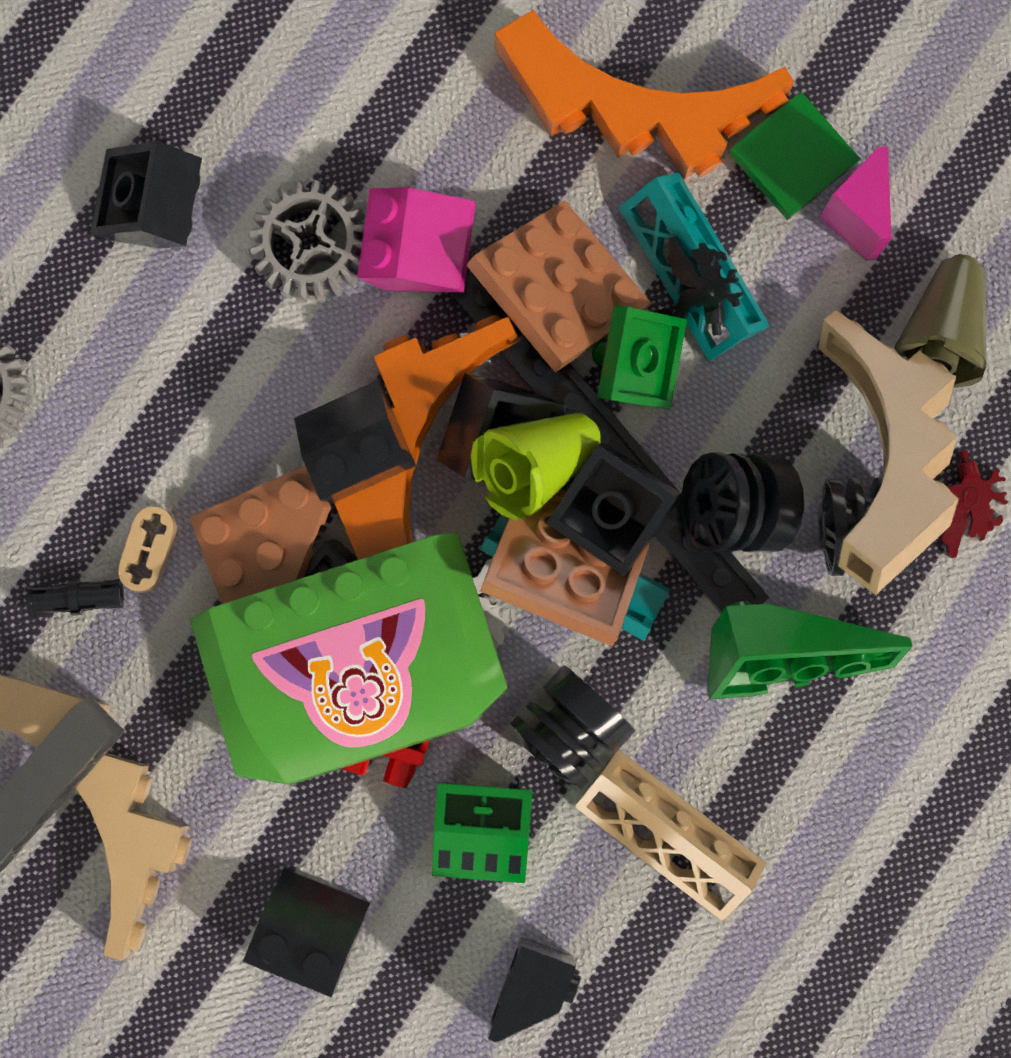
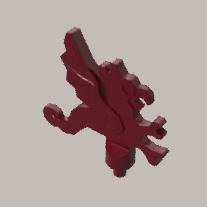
[933,450,1008,558]

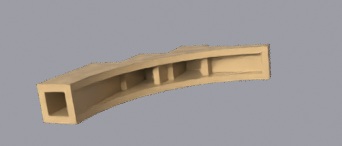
[818,310,959,595]
[0,674,192,961]

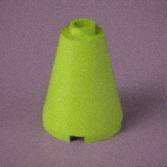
[471,413,601,520]

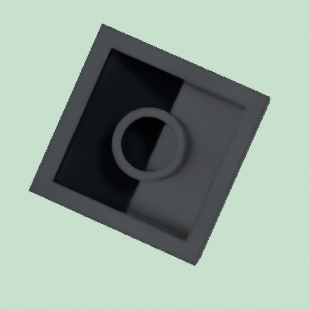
[90,141,202,249]
[436,373,567,482]
[294,380,416,504]
[546,443,683,576]
[243,868,371,997]
[488,937,581,1043]

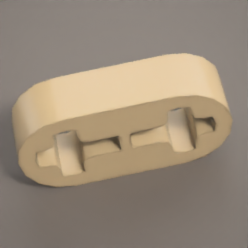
[118,506,177,593]

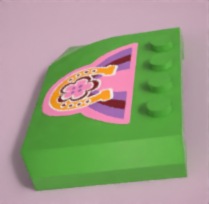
[190,532,508,785]

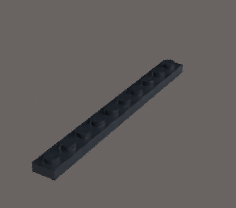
[448,248,770,614]

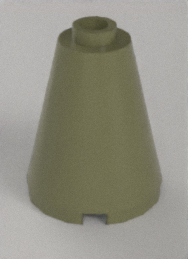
[894,254,987,388]

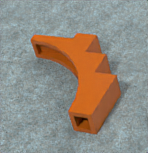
[494,10,795,180]
[334,315,521,560]

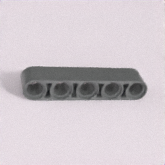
[0,696,124,872]

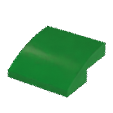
[728,92,861,221]

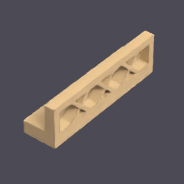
[574,750,767,922]

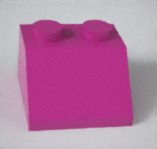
[357,187,476,292]

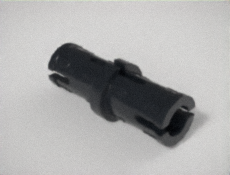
[26,579,124,616]

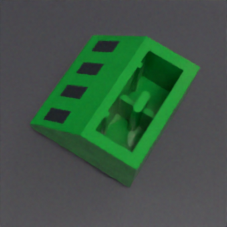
[432,782,533,883]

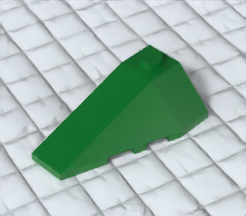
[707,601,913,700]

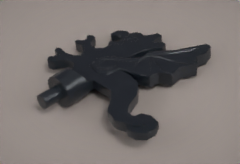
[658,236,743,336]

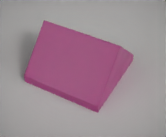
[820,146,892,260]

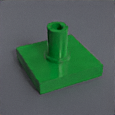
[592,305,687,410]

